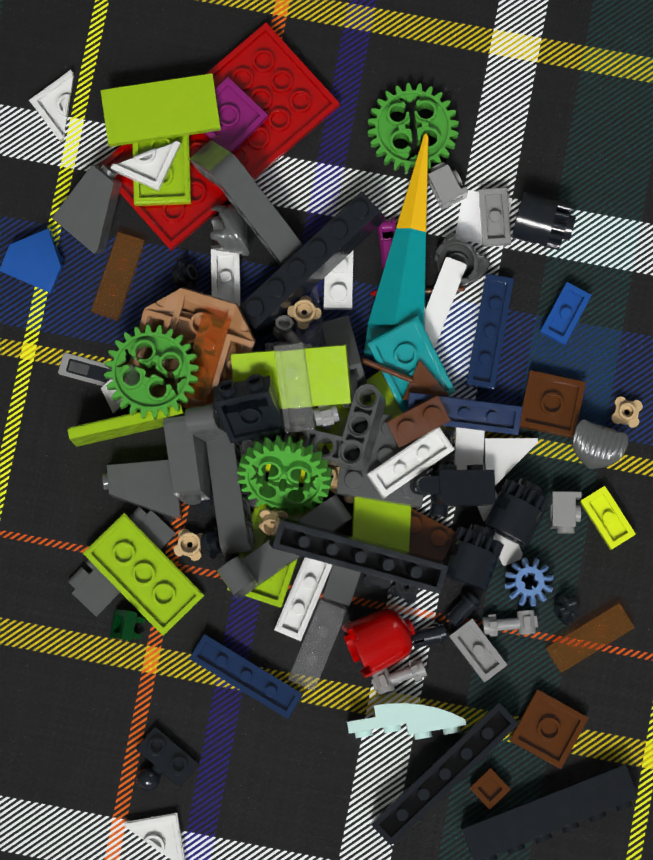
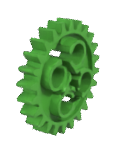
[368,83,459,174]
[104,325,199,420]
[237,436,332,515]

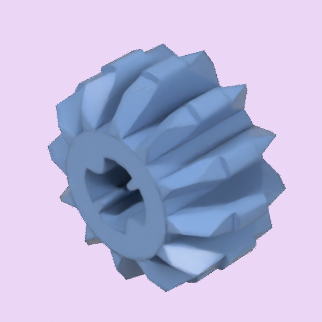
[504,558,554,607]

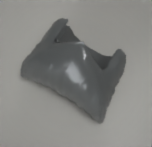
[210,204,249,256]
[434,233,490,284]
[573,419,629,469]

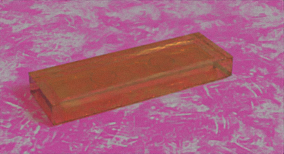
[91,232,145,321]
[184,312,232,403]
[545,603,635,673]

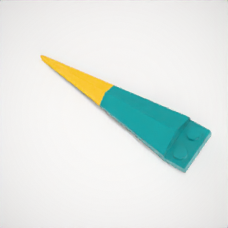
[364,134,429,356]

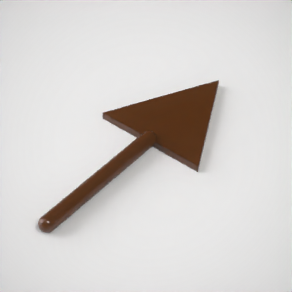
[361,358,449,400]

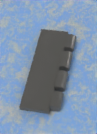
[68,507,176,617]

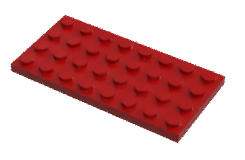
[99,23,340,251]

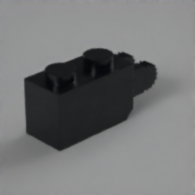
[409,464,495,507]

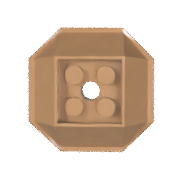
[129,287,256,409]

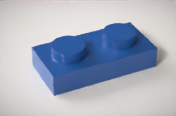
[540,282,592,346]

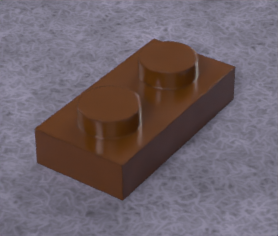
[385,394,450,448]

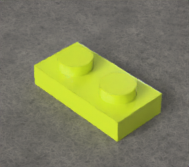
[580,486,636,550]

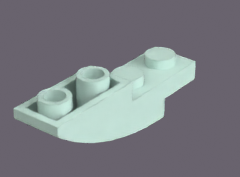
[347,703,466,740]

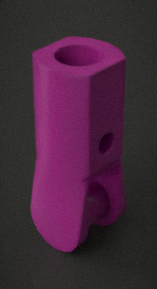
[377,217,397,270]

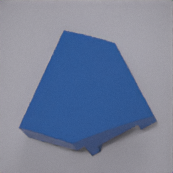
[0,228,64,293]

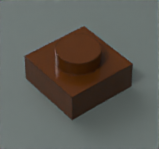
[469,768,511,810]

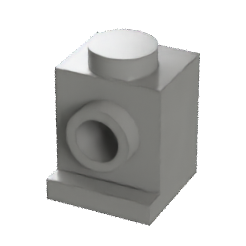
[427,162,468,210]
[550,492,582,534]

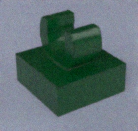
[109,609,145,641]

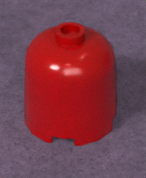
[341,609,415,678]

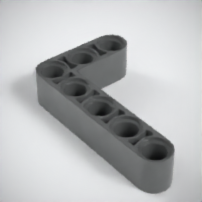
[190,140,303,267]
[242,384,386,471]
[185,403,255,556]
[217,495,353,599]

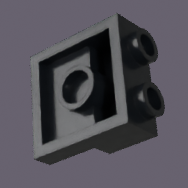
[213,374,287,443]

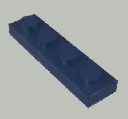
[466,274,514,391]
[406,391,523,435]
[189,634,303,719]

